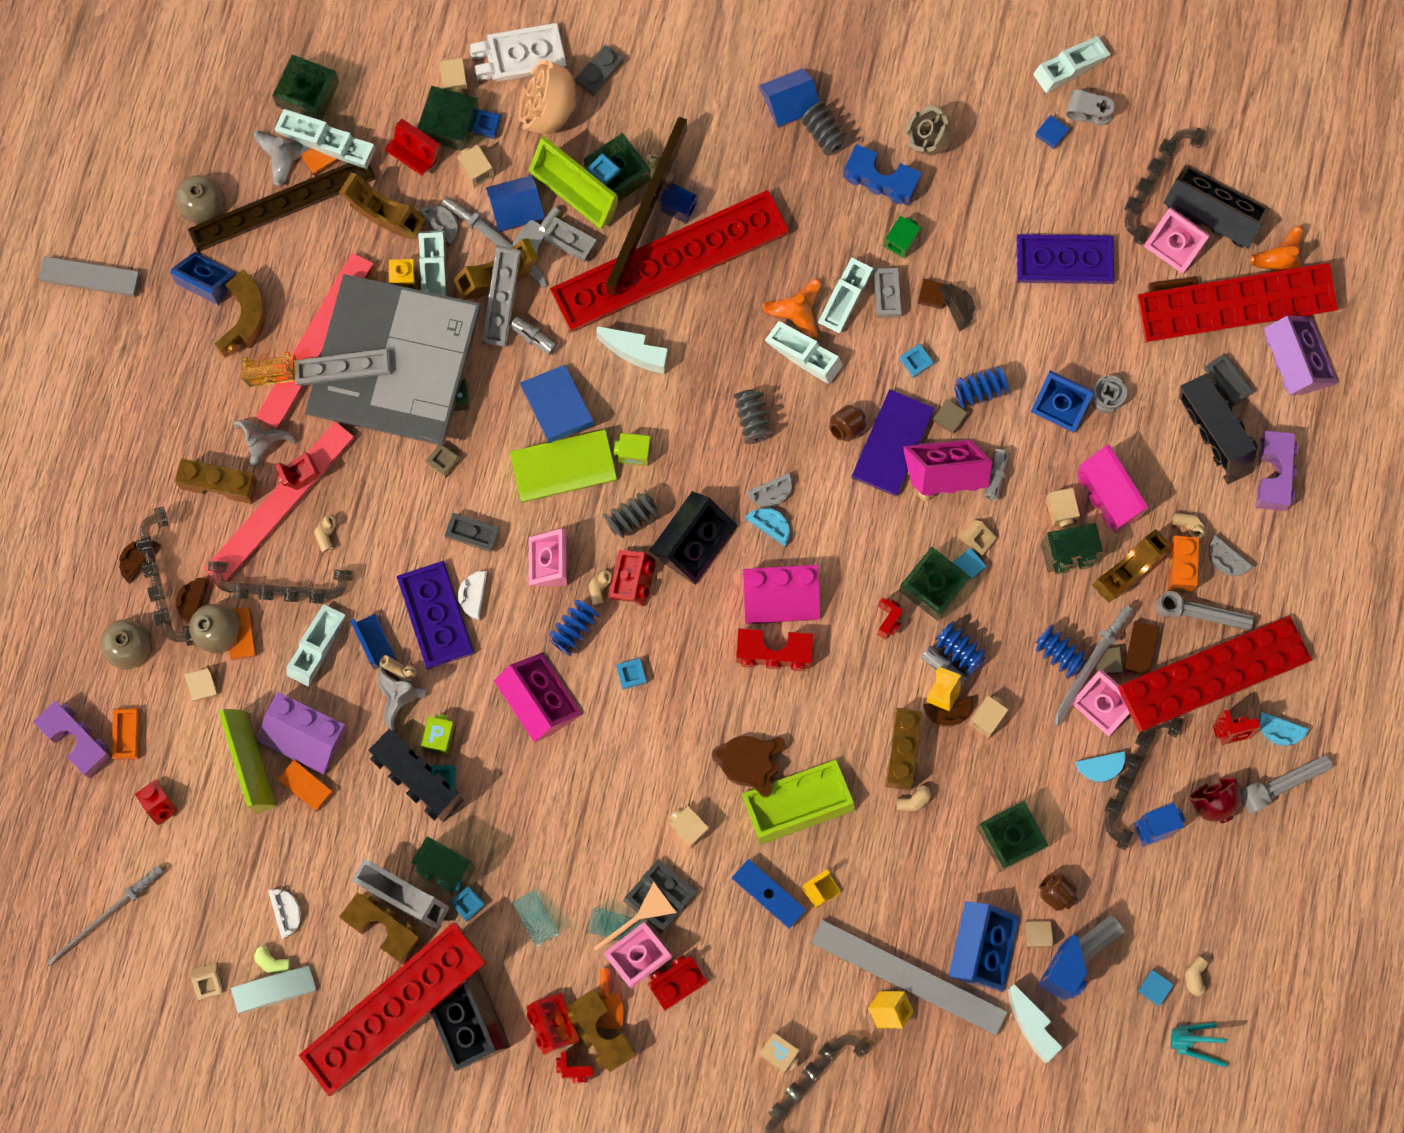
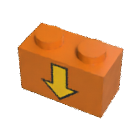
[1167,536,1199,592]

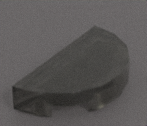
[940,284,975,332]

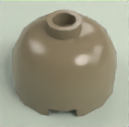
[906,105,955,156]
[175,175,225,225]
[189,603,241,654]
[100,619,152,670]

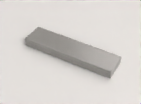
[482,246,522,347]
[39,256,140,297]
[294,348,392,386]

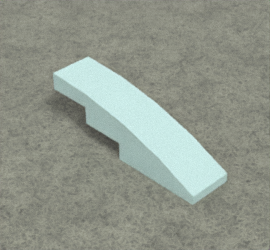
[274,109,376,169]

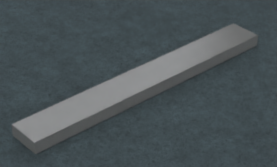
[810,920,1007,1036]

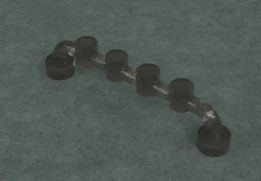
[1124,127,1208,246]
[136,506,195,646]
[208,561,354,604]
[1104,717,1184,851]
[764,1034,873,1133]

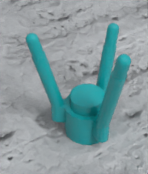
[1170,1022,1228,1068]

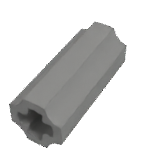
[1079,915,1125,963]

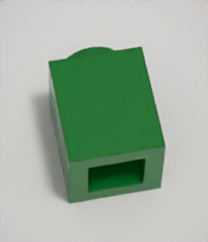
[884,215,921,259]

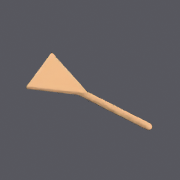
[594,882,676,951]

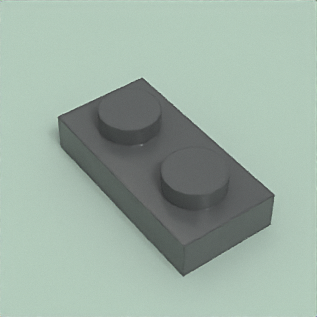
[575,45,624,96]
[444,513,500,553]

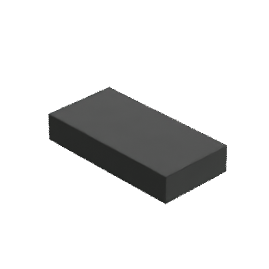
[1204,353,1254,407]

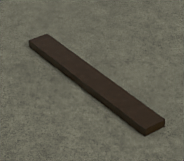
[606,117,688,296]
[188,163,376,252]

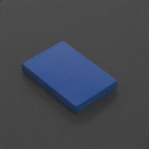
[520,365,594,444]

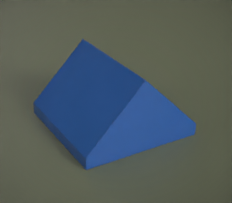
[759,68,819,128]
[486,175,545,232]
[170,252,236,305]
[1030,370,1095,433]

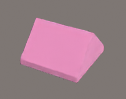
[1144,207,1210,274]
[529,528,568,586]
[1072,669,1129,736]
[604,922,672,989]

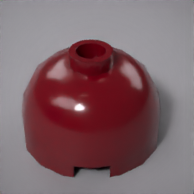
[1190,776,1242,824]

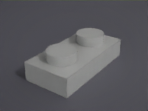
[543,217,597,263]
[873,268,901,318]

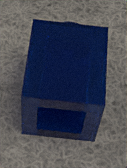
[659,183,697,223]

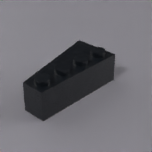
[1179,374,1258,485]
[368,728,464,822]

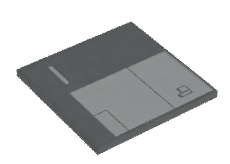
[305,274,482,446]

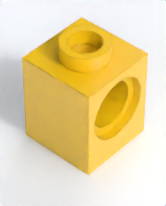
[389,259,416,289]

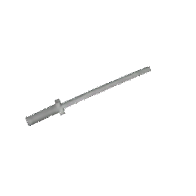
[442,197,546,288]
[1055,605,1133,726]
[47,865,164,966]

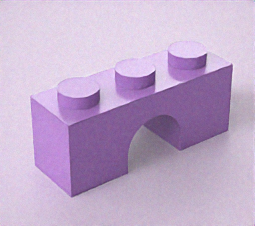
[1256,431,1298,511]
[33,701,112,778]

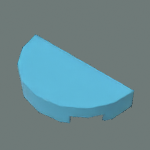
[745,508,789,547]
[1259,712,1309,746]
[1075,751,1125,782]

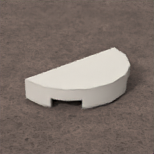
[458,571,488,620]
[268,889,302,940]

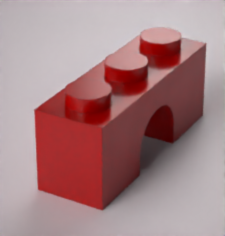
[736,628,813,671]

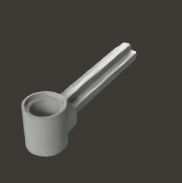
[1154,591,1254,630]
[1241,755,1333,815]

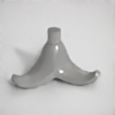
[254,131,310,186]
[233,420,296,466]
[378,667,425,731]

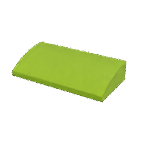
[528,136,618,229]
[509,429,617,503]
[218,709,277,813]
[741,760,855,845]

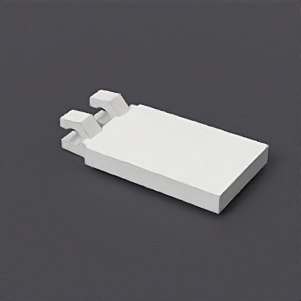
[470,23,567,82]

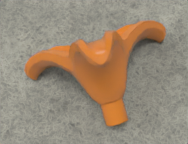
[1250,226,1303,271]
[763,278,821,339]

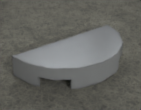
[418,206,458,247]
[746,472,793,508]
[1208,535,1254,577]

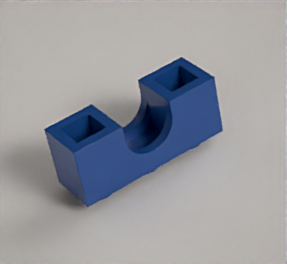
[843,144,922,205]
[1134,803,1185,847]

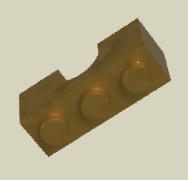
[174,458,257,504]
[885,708,922,790]
[339,892,421,965]
[567,988,636,1073]

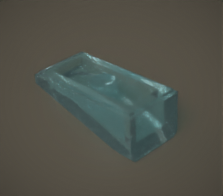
[512,890,559,947]
[587,908,645,941]

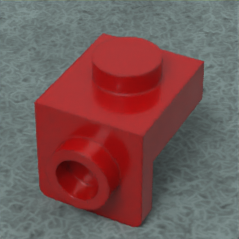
[275,452,320,490]
[877,597,903,640]
[135,779,178,825]
[556,1051,594,1083]

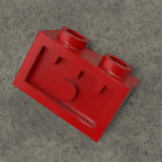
[385,118,440,176]
[608,550,656,606]
[1213,710,1260,745]
[648,955,708,1011]
[526,992,580,1055]

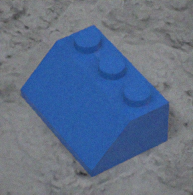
[948,901,1020,992]
[1037,934,1088,1001]

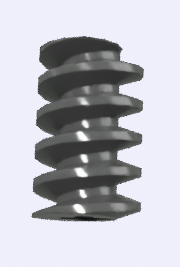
[802,101,851,156]
[733,390,774,444]
[603,489,658,538]

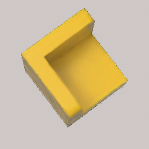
[927,667,961,711]
[802,869,840,909]
[868,991,914,1028]

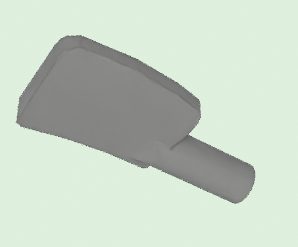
[513,207,561,254]

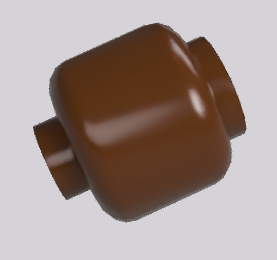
[829,405,866,441]
[1039,873,1078,911]

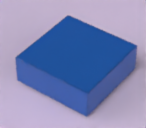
[472,109,502,139]
[1035,115,1069,149]

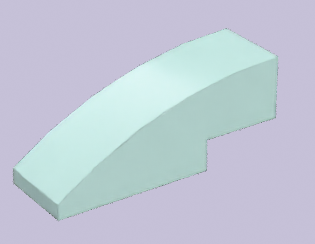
[1033,36,1111,93]
[418,230,447,296]
[818,257,874,333]
[765,321,843,384]
[597,326,668,374]
[287,604,346,687]
[231,966,317,1014]
[1007,984,1063,1063]

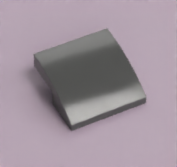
[623,859,697,934]

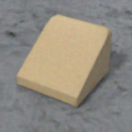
[959,520,997,556]
[185,668,217,701]
[1025,921,1053,948]
[191,963,223,1000]

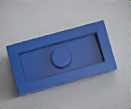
[350,614,397,670]

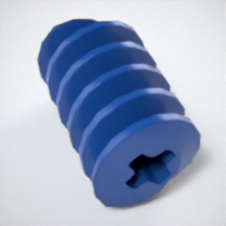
[954,366,1009,409]
[549,600,601,657]
[934,621,988,676]
[1034,624,1088,679]

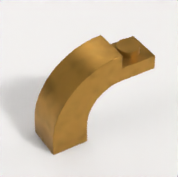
[339,173,426,239]
[453,238,539,300]
[214,269,266,358]
[1092,529,1173,603]

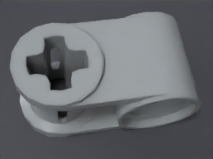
[1066,90,1114,126]

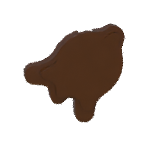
[712,735,786,798]

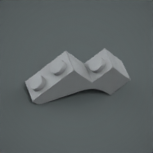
[352,858,450,929]

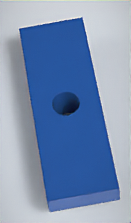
[731,859,806,929]

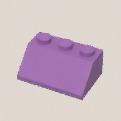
[1264,316,1338,395]
[257,692,348,775]

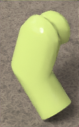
[254,946,290,973]

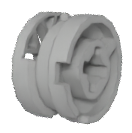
[1091,375,1127,413]

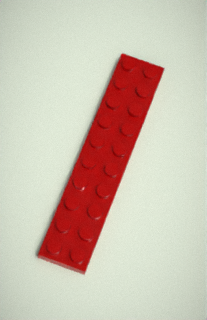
[550,190,789,332]

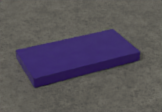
[1016,234,1114,284]
[851,389,934,497]
[396,560,474,670]

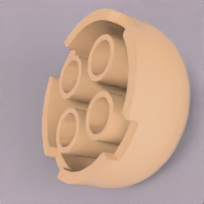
[519,59,576,134]

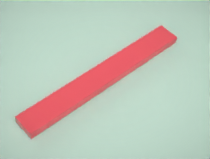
[256,253,374,430]
[204,422,355,585]

